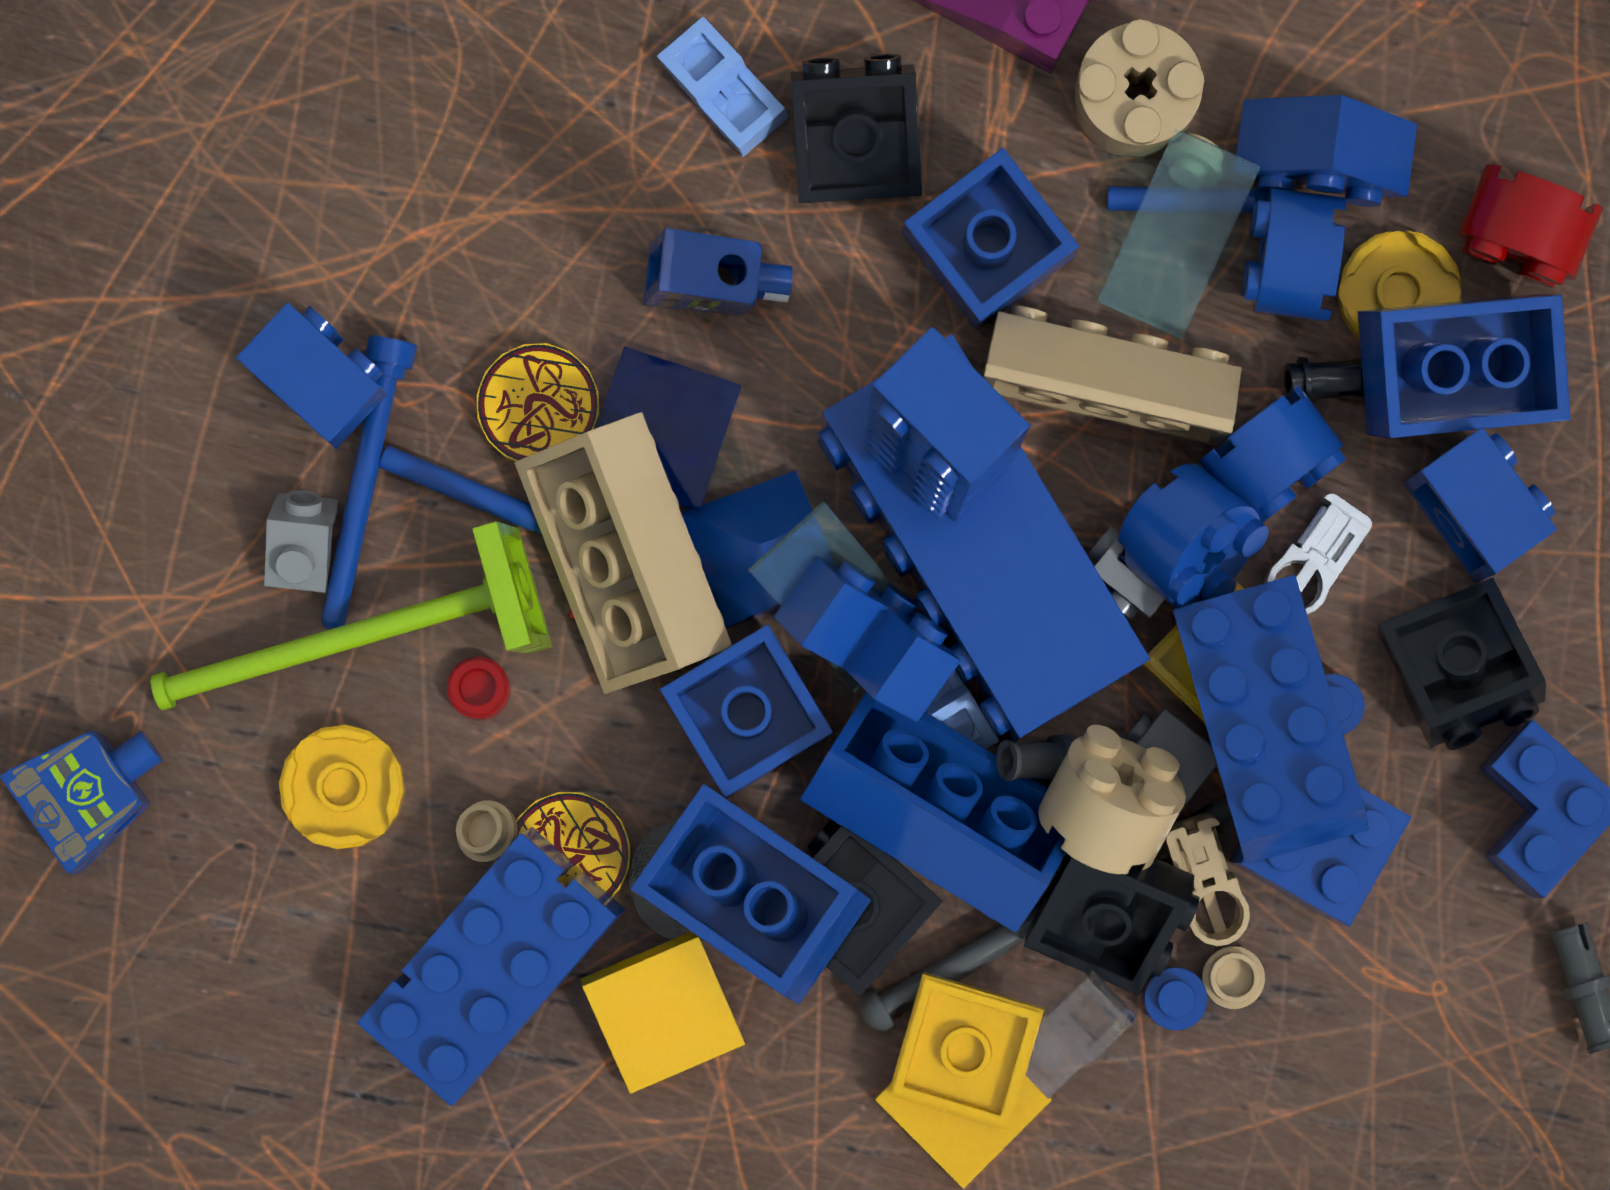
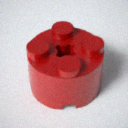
[1458,164,1603,288]

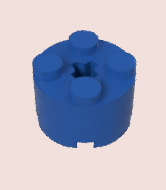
[1241,188,1346,321]
[1198,385,1346,523]
[1118,464,1269,608]

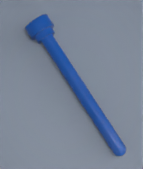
[321,335,417,630]

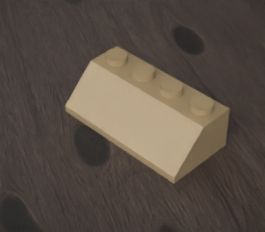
[982,306,1242,447]
[514,412,732,694]

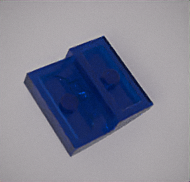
[596,346,742,512]

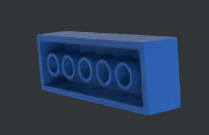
[866,326,1031,522]

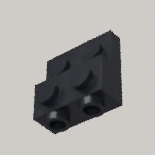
[790,54,922,203]
[1378,577,1546,750]
[807,820,943,996]
[1024,854,1200,995]

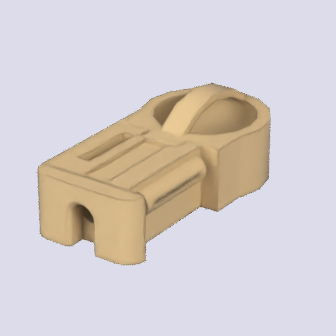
[1164,813,1250,946]

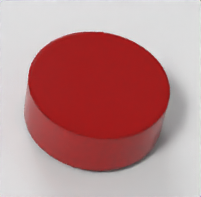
[447,656,511,721]

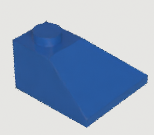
[681,470,834,629]

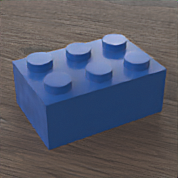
[1358,294,1571,438]
[631,783,871,1005]

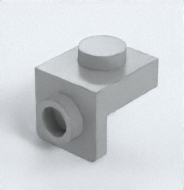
[264,490,338,593]
[1088,526,1165,621]

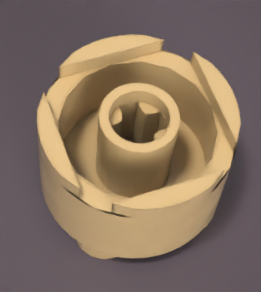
[1074,19,1204,157]
[1038,725,1186,874]

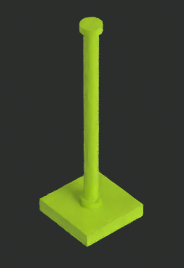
[150,521,553,711]

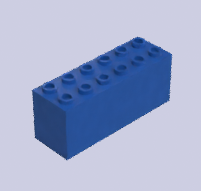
[817,334,1150,742]

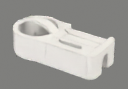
[1264,494,1372,615]

